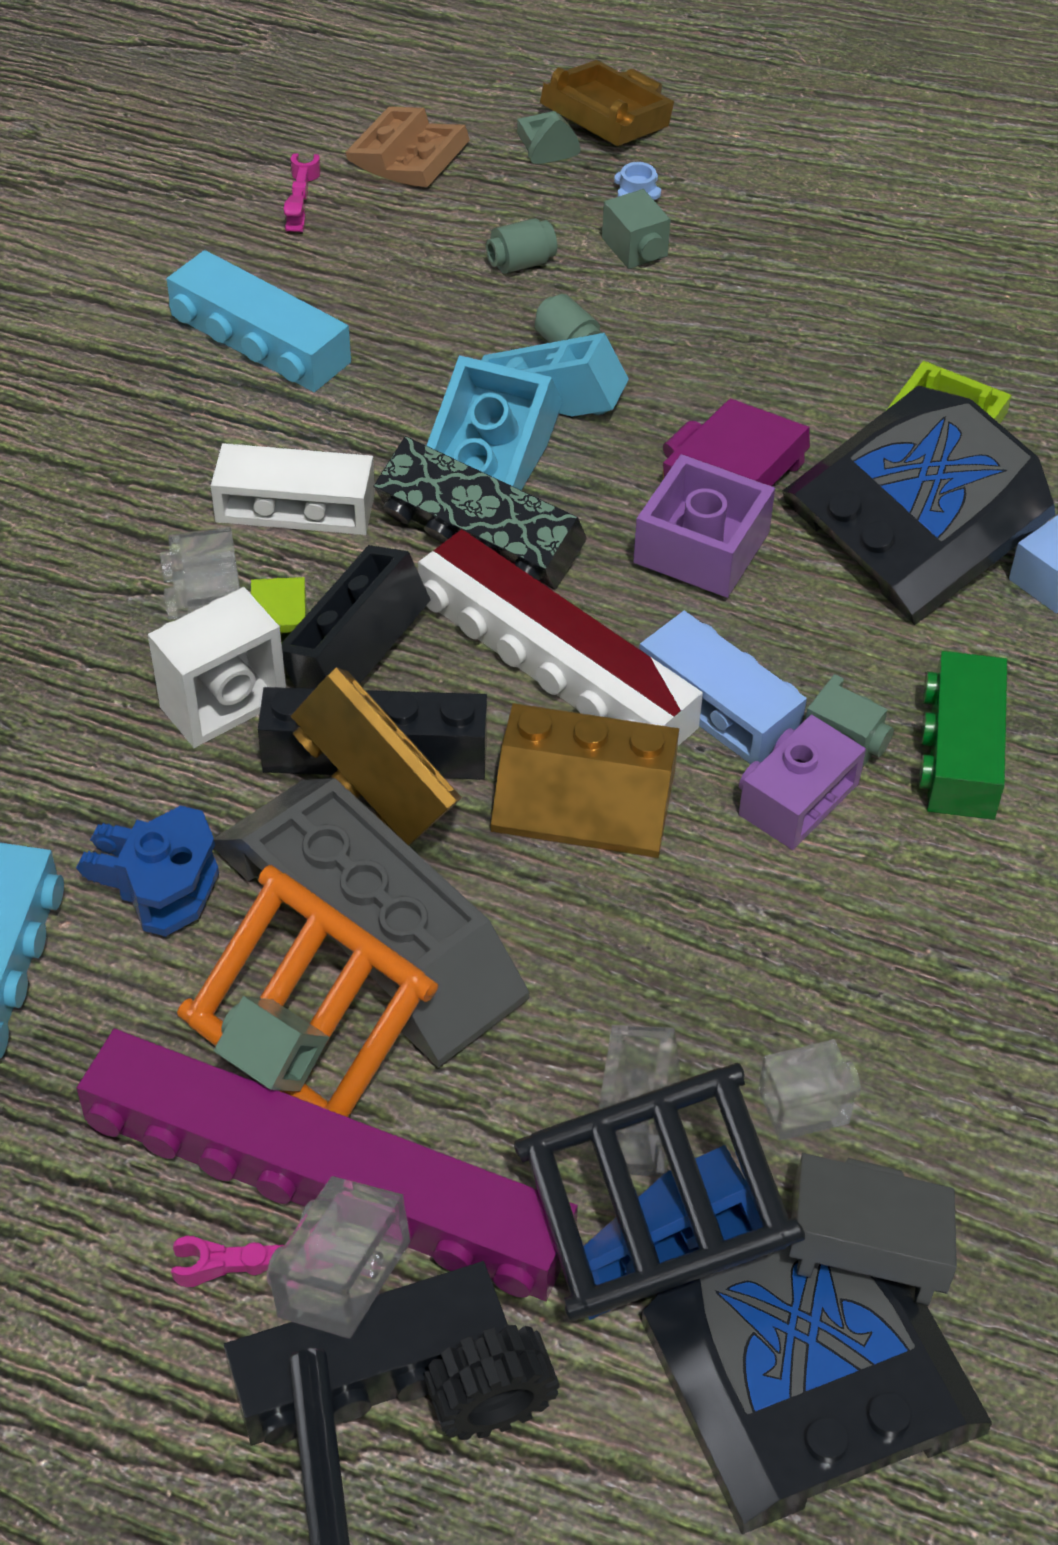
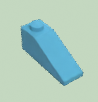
[481,333,629,417]

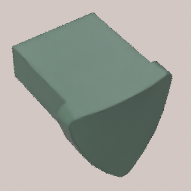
[517,111,581,164]

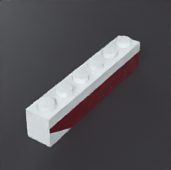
[418,529,703,746]

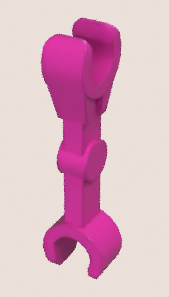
[284,153,321,232]
[171,1234,338,1287]

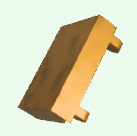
[540,60,674,146]

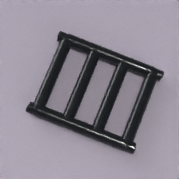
[514,1063,805,1322]

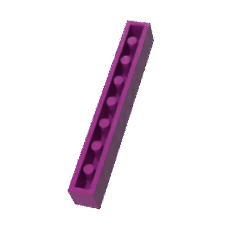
[76,1028,578,1302]

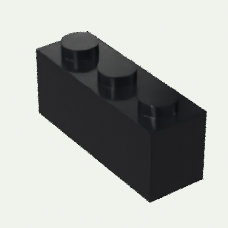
[281,545,431,689]

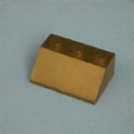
[291,667,462,846]
[491,703,680,858]

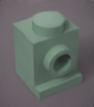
[805,674,894,768]

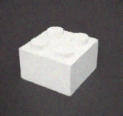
[148,587,286,748]

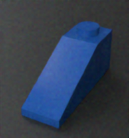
[584,1145,763,1320]

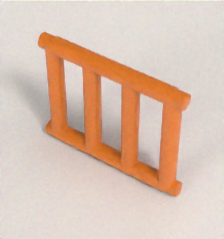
[177,865,438,1117]

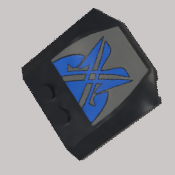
[782,385,1055,625]
[642,1245,992,1535]

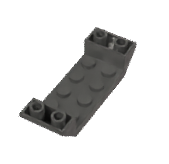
[214,778,530,1067]

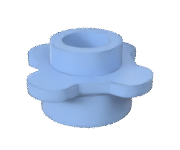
[614,162,661,200]

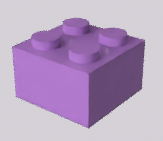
[633,454,775,598]

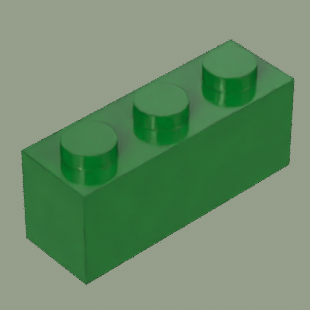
[919,650,1007,820]

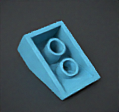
[426,355,563,490]

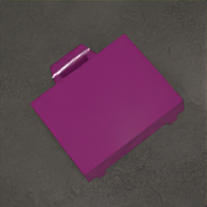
[663,398,810,487]

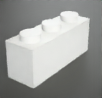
[211,443,375,535]

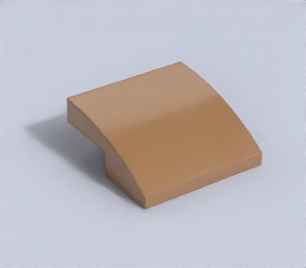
[345,106,470,187]

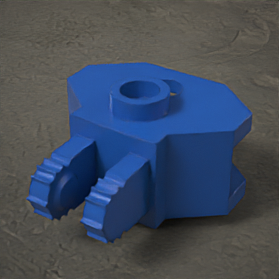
[76,805,219,937]

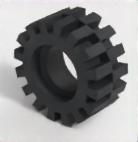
[424,1325,560,1440]

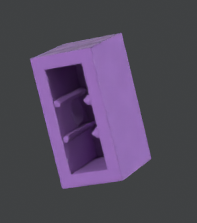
[739,714,866,850]

